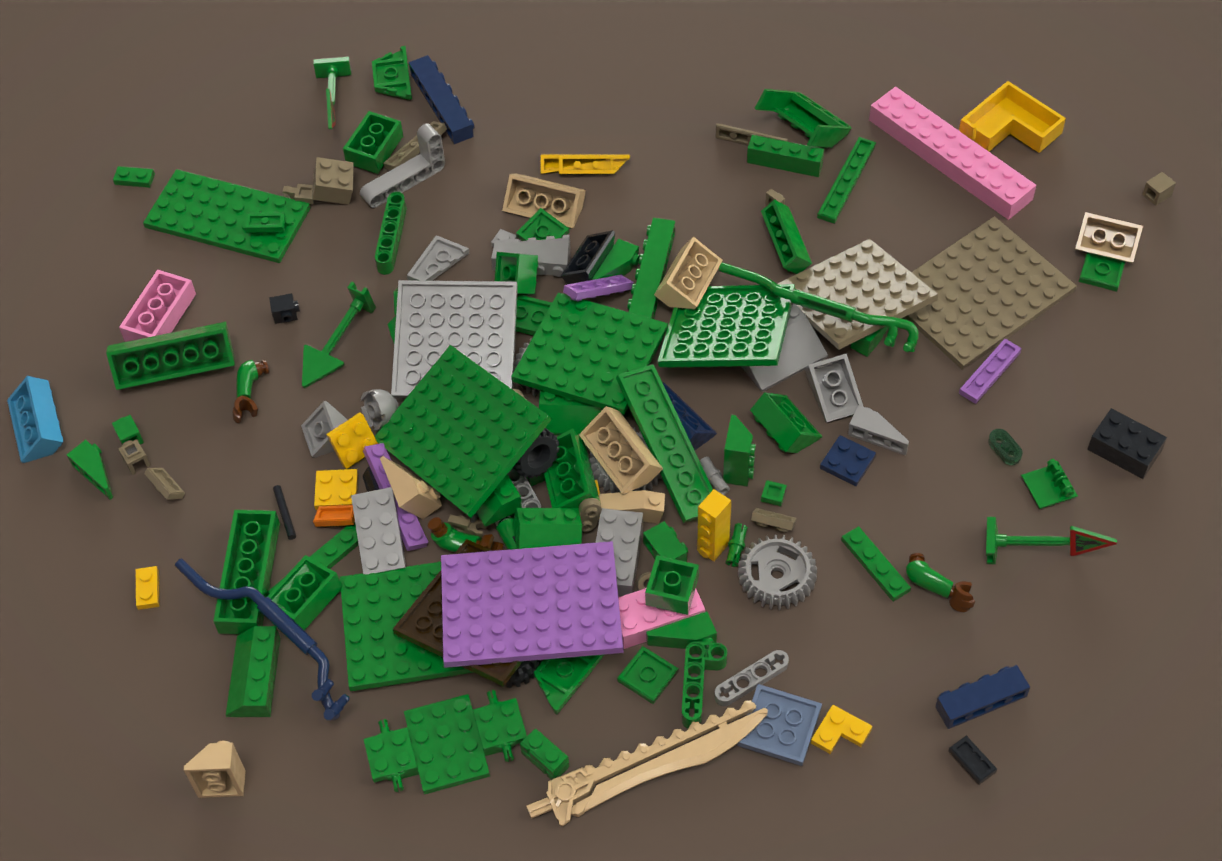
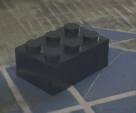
[1087,408,1167,479]

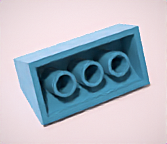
[7,376,63,463]

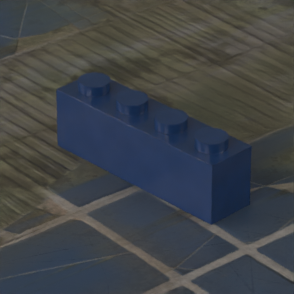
[935,665,1030,729]

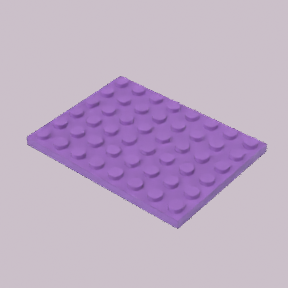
[441,541,623,668]

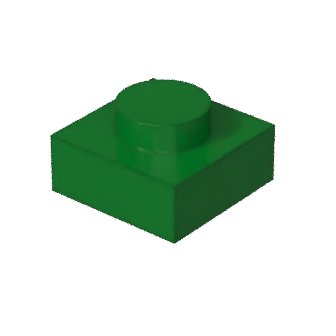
[761,480,787,506]

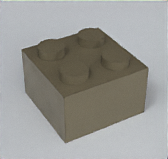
[312,157,353,205]

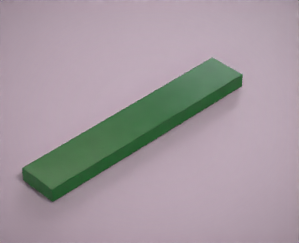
[817,137,876,224]

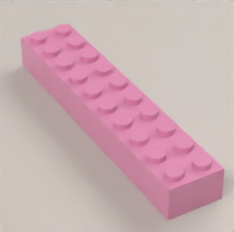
[869,87,1036,220]

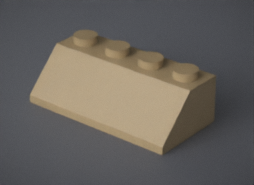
[502,173,586,228]
[654,237,723,309]
[579,406,663,494]

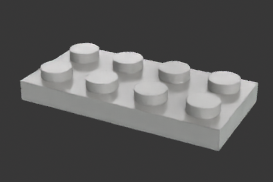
[351,487,406,574]

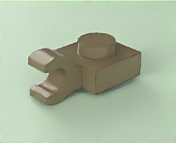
[282,184,314,204]
[448,514,487,538]

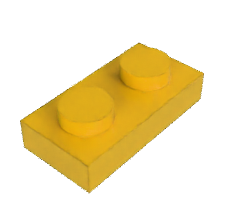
[135,566,159,610]

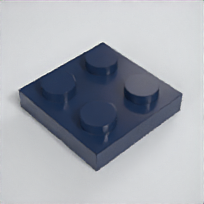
[820,435,876,486]

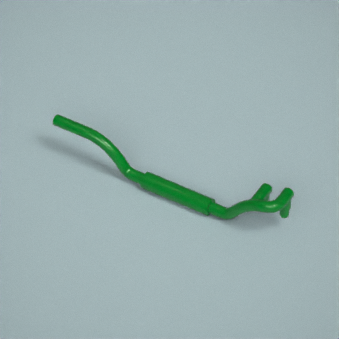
[719,262,919,352]

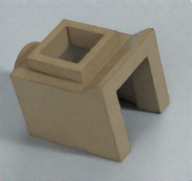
[118,439,151,475]

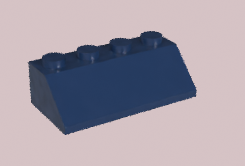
[662,382,717,451]

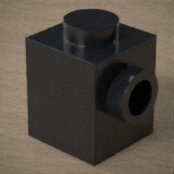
[269,293,300,324]

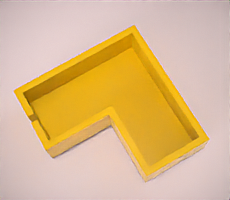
[959,81,1066,153]

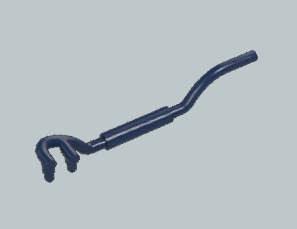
[174,558,350,720]

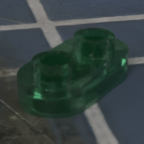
[988,429,1023,465]

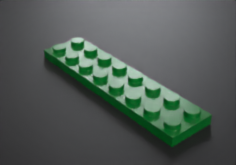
[616,364,713,523]

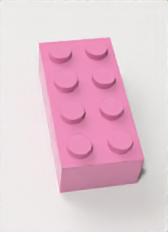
[119,269,196,342]
[618,589,705,649]

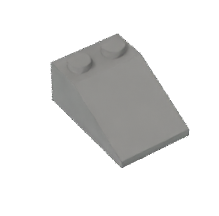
[805,354,864,423]

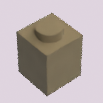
[1142,172,1176,206]

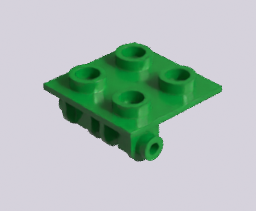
[1021,459,1078,509]

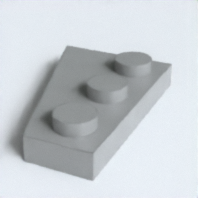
[407,235,469,281]

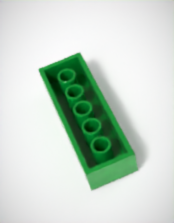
[106,322,235,390]
[213,510,280,634]

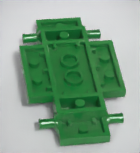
[364,690,527,795]

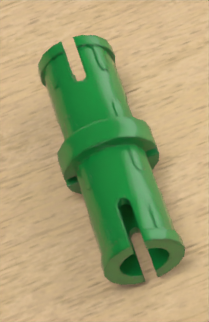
[725,523,748,567]

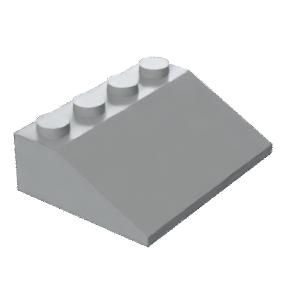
[741,304,828,392]

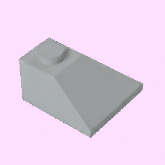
[301,401,347,458]

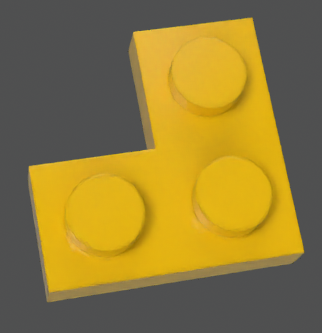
[811,705,872,754]

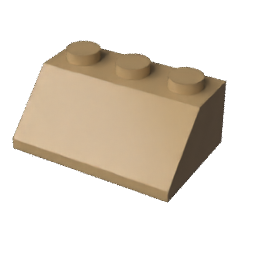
[1075,212,1143,263]
[184,741,246,798]

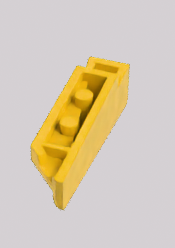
[541,154,630,174]

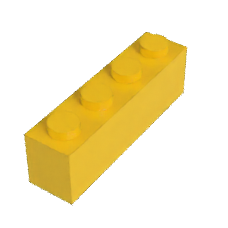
[697,489,731,561]

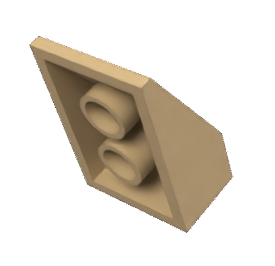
[380,456,442,519]

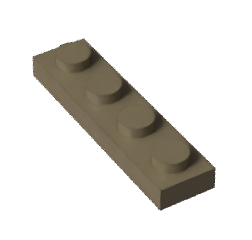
[383,121,447,170]

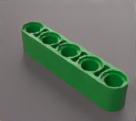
[375,192,407,275]

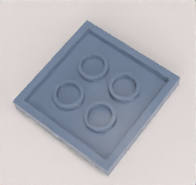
[737,684,822,766]

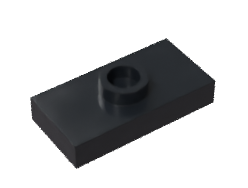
[949,735,997,785]

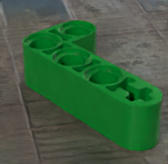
[682,642,728,729]

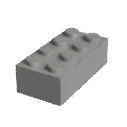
[596,508,643,597]

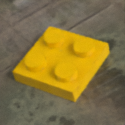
[326,412,378,469]
[314,469,358,510]

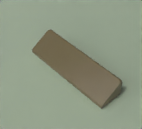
[716,123,789,145]

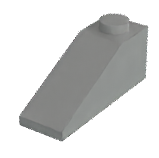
[848,405,909,456]

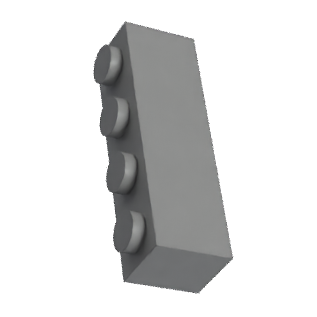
[491,235,571,277]

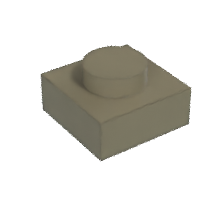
[765,189,785,206]

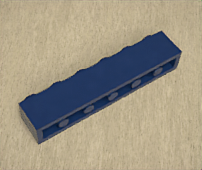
[409,55,475,144]

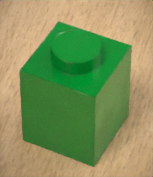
[112,414,144,445]

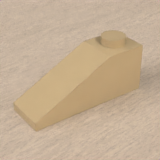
[599,490,665,524]

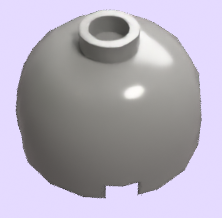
[361,389,398,430]

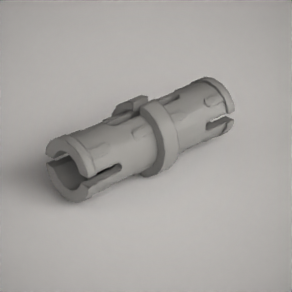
[700,457,730,495]

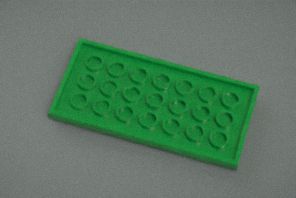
[143,169,311,263]

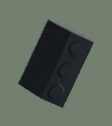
[561,230,615,284]

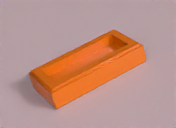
[313,505,355,527]

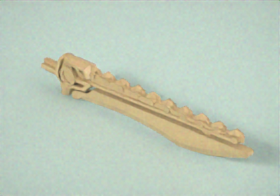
[527,701,768,826]

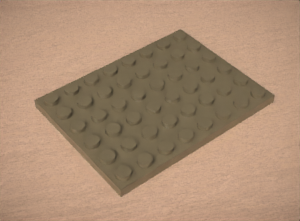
[904,216,1077,370]

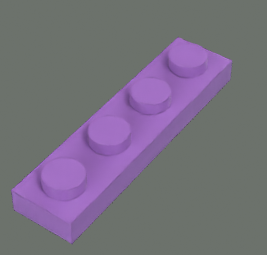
[563,275,634,301]
[959,339,1022,404]

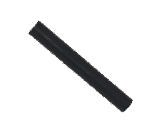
[273,485,296,540]

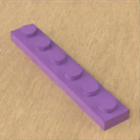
[363,443,428,551]

